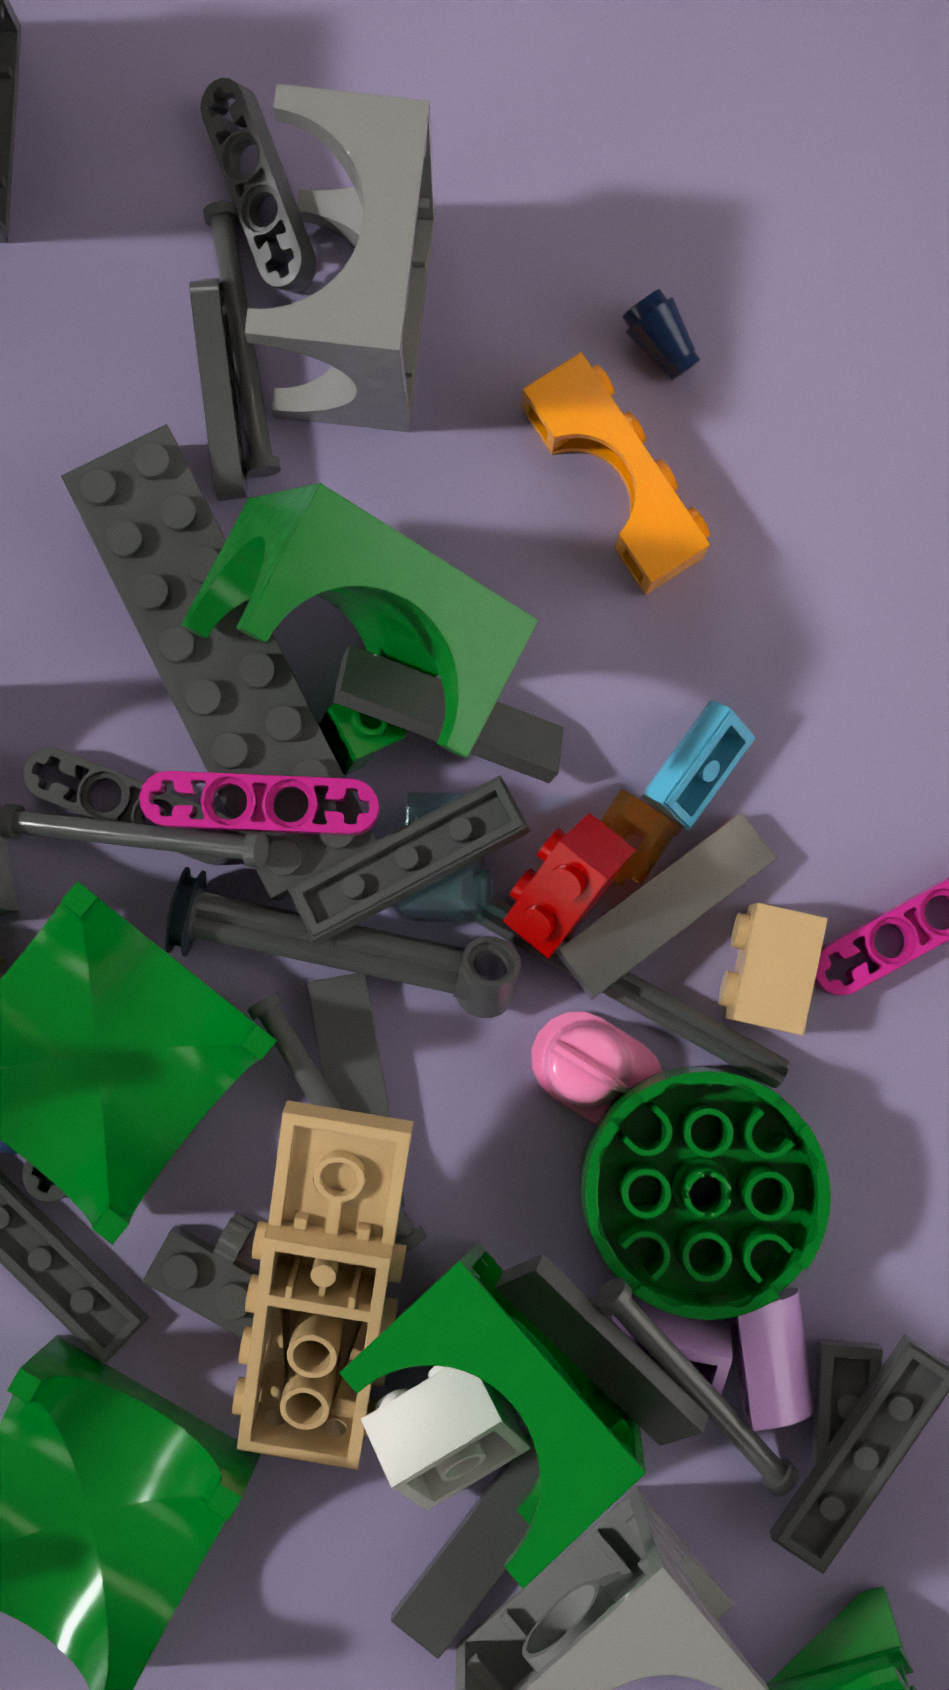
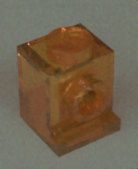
[601,789,683,886]

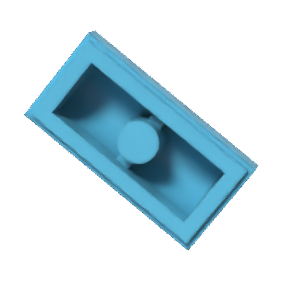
[641,700,755,830]

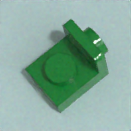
[319,703,407,775]

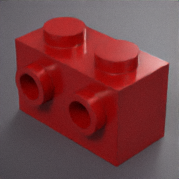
[503,812,636,959]

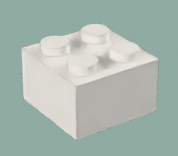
[361,1366,531,1511]

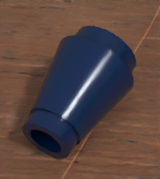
[622,289,700,380]

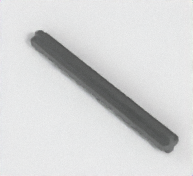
[473,895,790,1088]

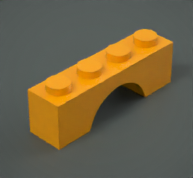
[521,352,710,596]

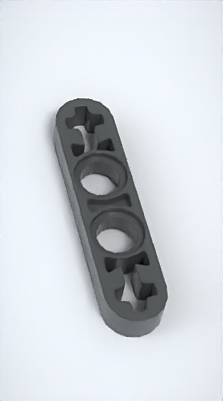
[200,78,317,293]
[189,278,248,501]
[23,747,239,865]

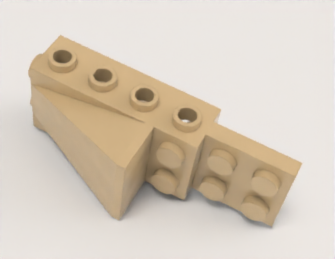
[232,1100,414,1470]

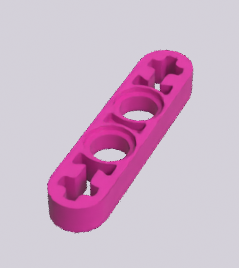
[139,771,380,836]
[814,877,949,995]

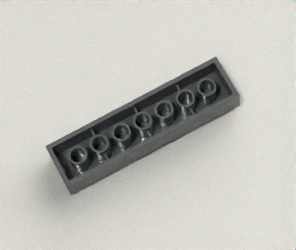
[61,424,378,901]

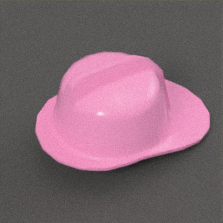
[531,1012,663,1124]

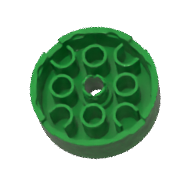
[580,1067,831,1320]

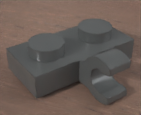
[142,1212,259,1339]
[812,1339,883,1465]

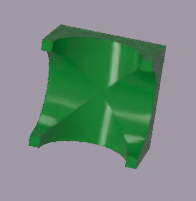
[180,483,538,758]
[0,881,277,1245]
[339,1241,646,1589]
[0,1336,261,1690]

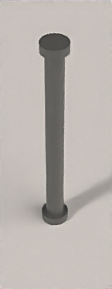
[203,201,281,478]
[0,803,269,868]
[247,992,427,1252]
[595,1278,799,1497]

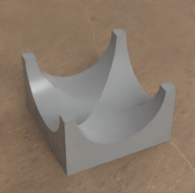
[244,84,435,432]
[455,1486,769,1690]

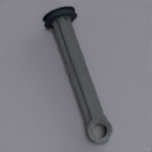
[165,867,521,1018]

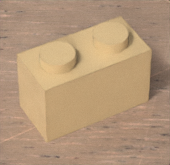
[719,903,828,1036]

